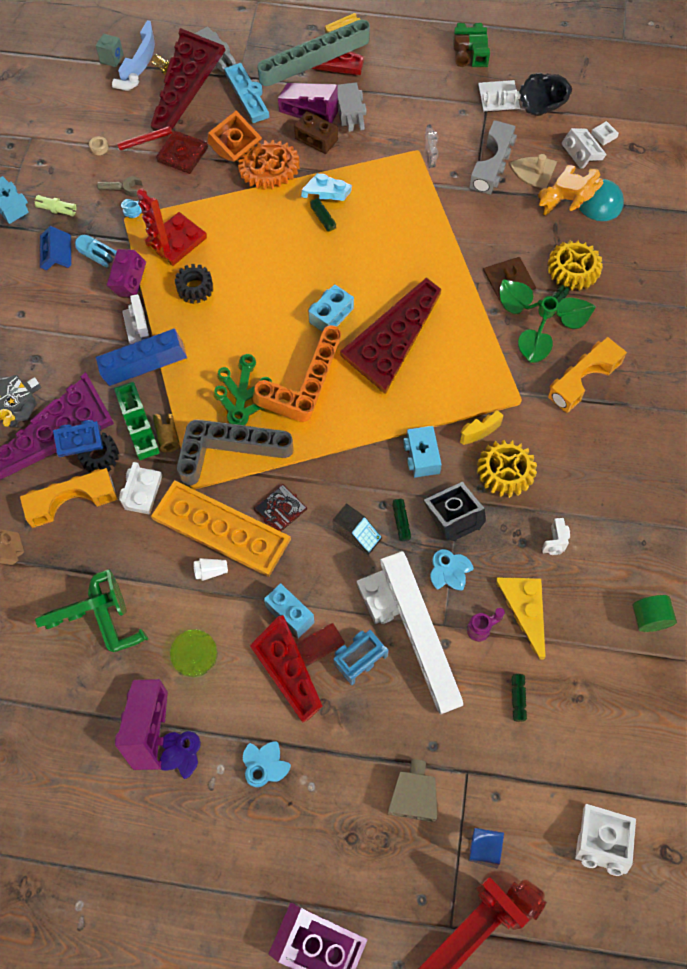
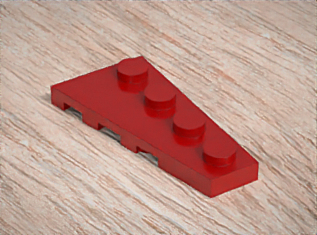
[250,615,323,723]

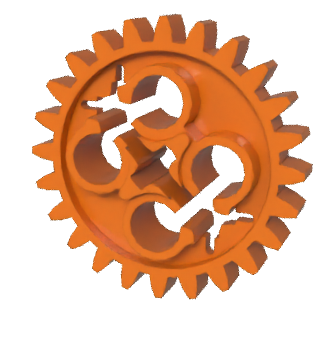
[238,140,300,190]

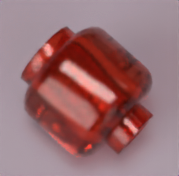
[506,879,547,920]

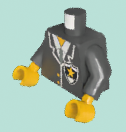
[0,375,41,427]

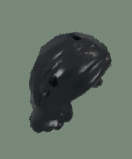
[519,73,572,116]

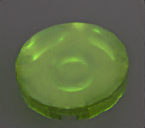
[170,629,218,677]

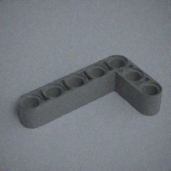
[177,420,294,486]

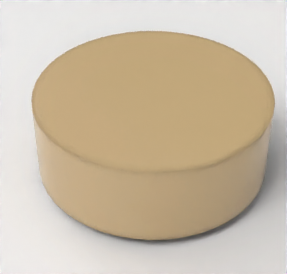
[89,136,109,155]

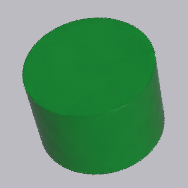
[632,595,677,632]

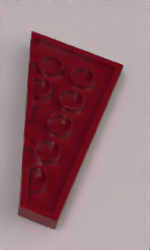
[150,28,226,137]
[340,277,441,394]

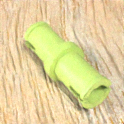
[35,195,76,216]

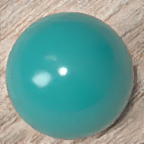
[579,179,624,221]

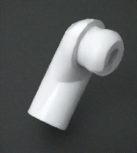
[112,73,139,91]

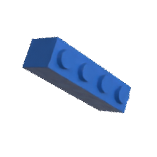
[96,328,187,386]

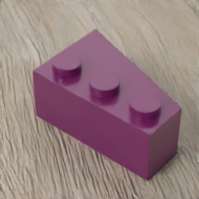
[278,83,338,123]
[115,679,168,770]

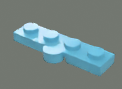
[224,63,270,124]

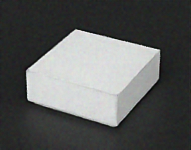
[591,121,619,146]

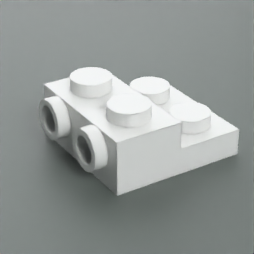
[356,570,400,624]
[575,804,636,876]

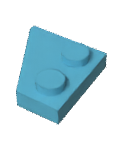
[301,173,352,201]

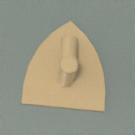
[510,154,557,189]

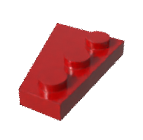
[311,37,364,75]

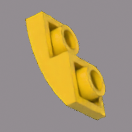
[460,410,503,445]

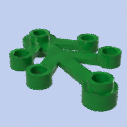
[213,354,272,426]

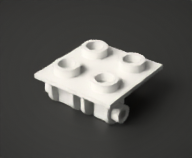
[478,80,521,112]

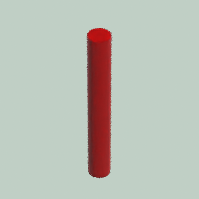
[117,126,173,151]

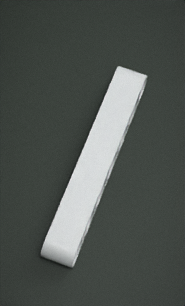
[380,551,463,715]

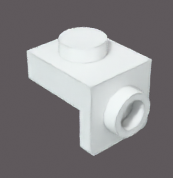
[542,518,570,555]

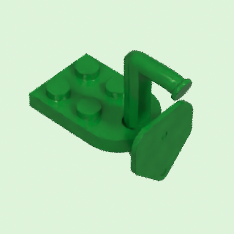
[35,569,149,652]

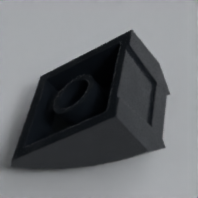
[423,482,486,542]

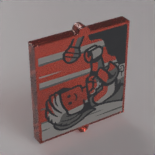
[254,484,307,532]

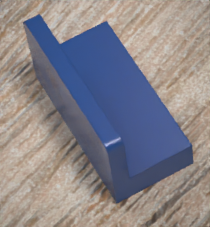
[40,226,71,270]

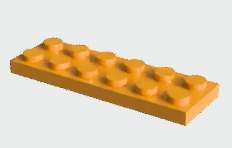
[151,480,291,577]

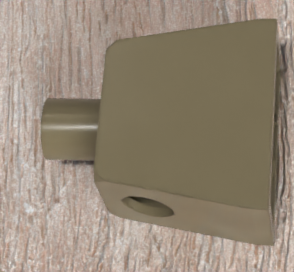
[388,759,437,823]

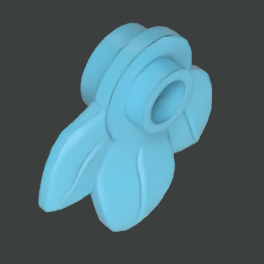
[121,199,142,218]
[430,549,474,591]
[243,741,291,788]

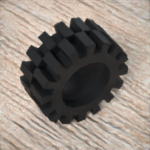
[175,264,213,304]
[77,432,119,472]

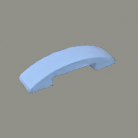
[118,20,155,81]

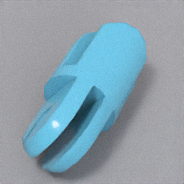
[75,234,117,268]

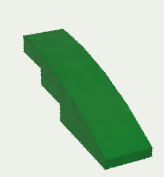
[114,381,160,461]

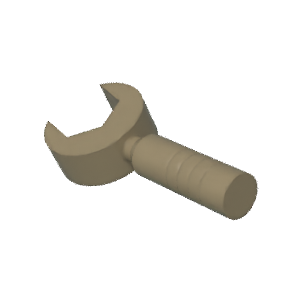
[97,176,143,197]

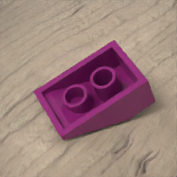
[268,902,368,969]

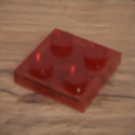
[156,130,208,174]

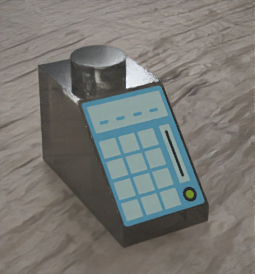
[333,503,382,555]

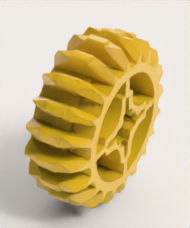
[547,240,603,291]
[477,440,537,498]

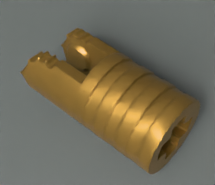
[153,414,179,452]

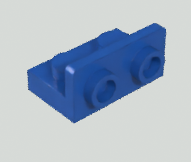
[53,420,103,457]

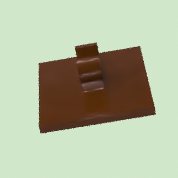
[483,257,536,301]

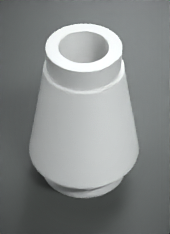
[193,558,228,581]

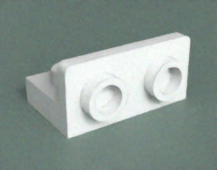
[562,128,607,169]
[122,294,149,344]
[119,462,163,514]

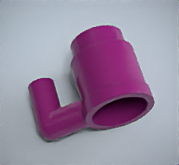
[467,608,505,642]

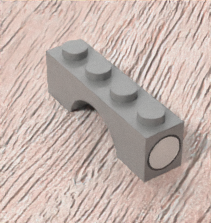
[469,120,517,195]

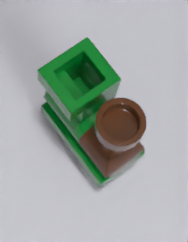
[453,23,490,67]

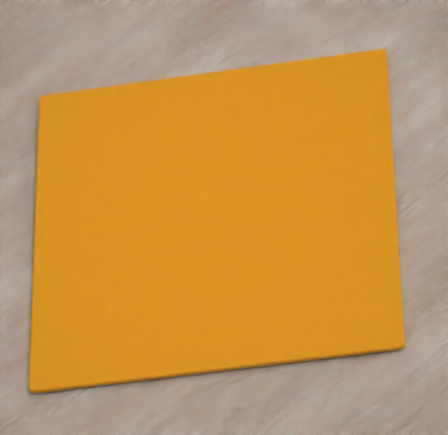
[124,150,522,490]

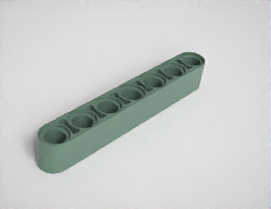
[257,20,370,86]

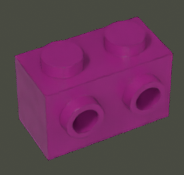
[107,249,146,297]

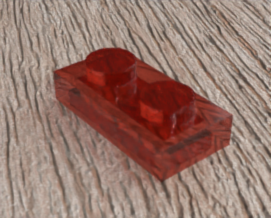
[296,623,345,667]

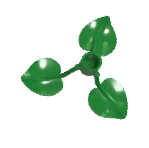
[499,279,596,363]

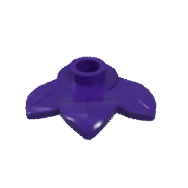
[160,731,201,779]

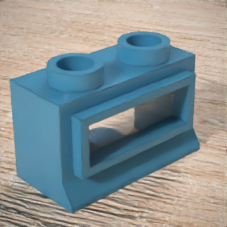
[333,630,389,686]

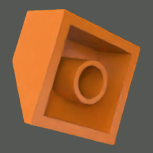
[207,110,262,162]

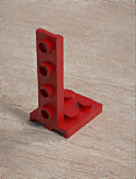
[137,188,207,266]
[418,877,530,969]

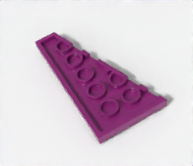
[0,372,114,480]

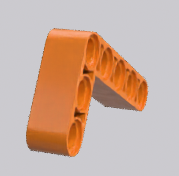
[253,325,341,422]

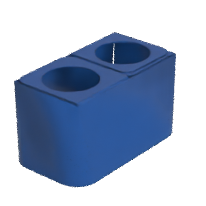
[469,828,504,869]

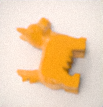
[538,165,603,216]

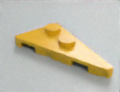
[496,578,545,660]

